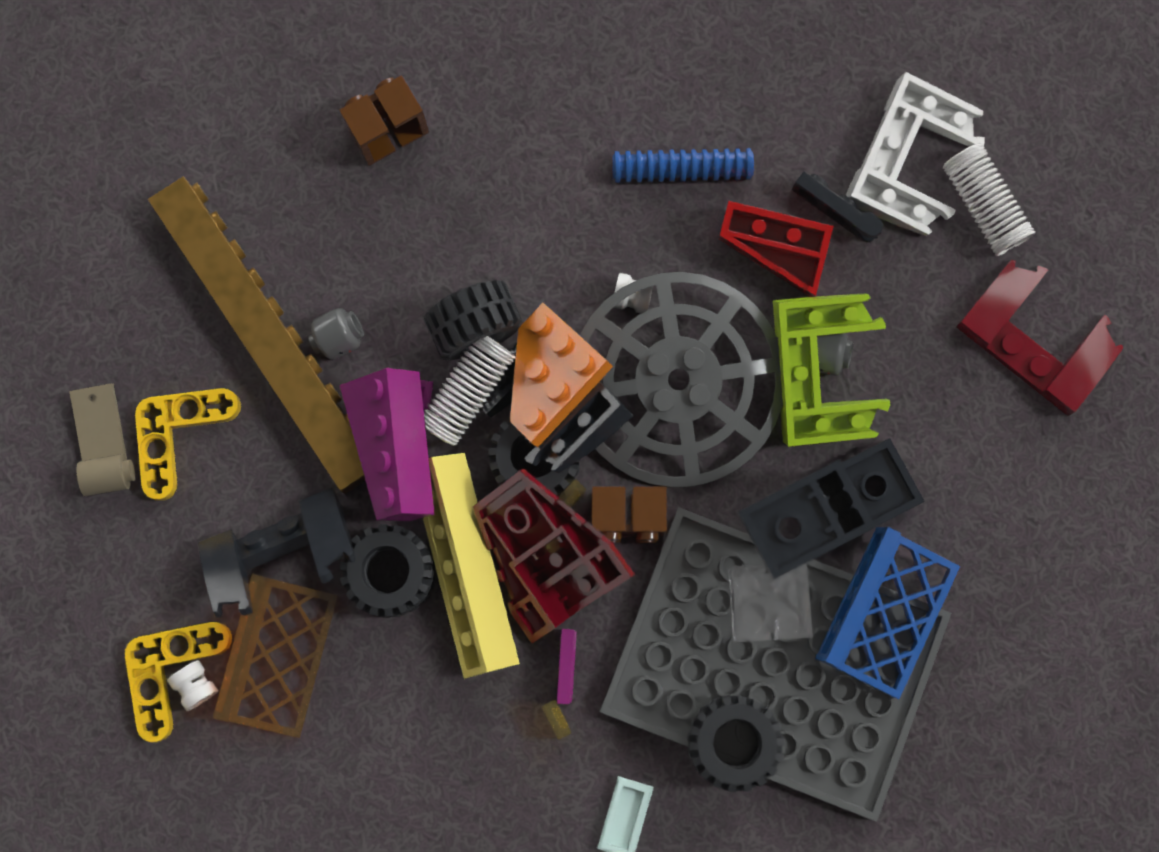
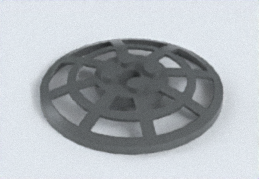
[580,272,783,487]

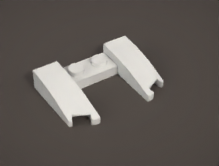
[846,72,985,236]

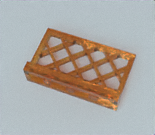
[213,574,338,738]

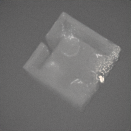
[728,563,813,643]

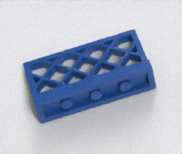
[815,527,960,699]

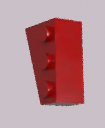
[718,201,834,297]

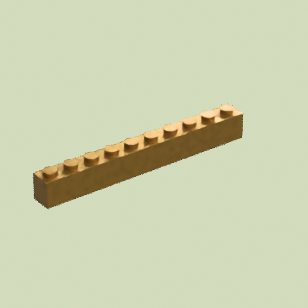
[148,176,366,494]

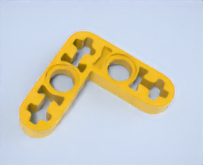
[135,388,241,501]
[125,622,232,742]

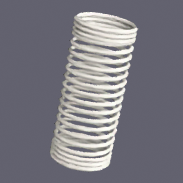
[943,143,1036,256]
[424,336,516,445]

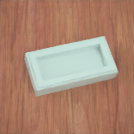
[597,776,653,852]

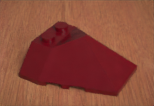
[473,469,635,643]

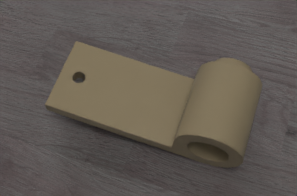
[69,383,135,497]

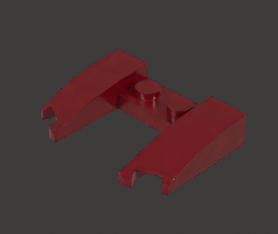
[956,260,1123,416]

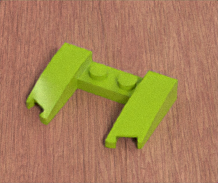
[773,293,890,447]

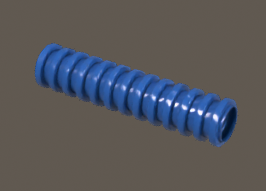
[612,148,754,183]

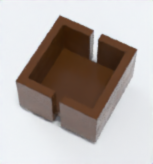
[339,75,429,166]
[592,486,667,544]

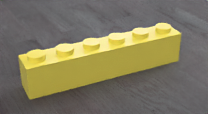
[423,453,520,679]

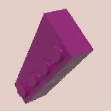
[339,368,434,521]

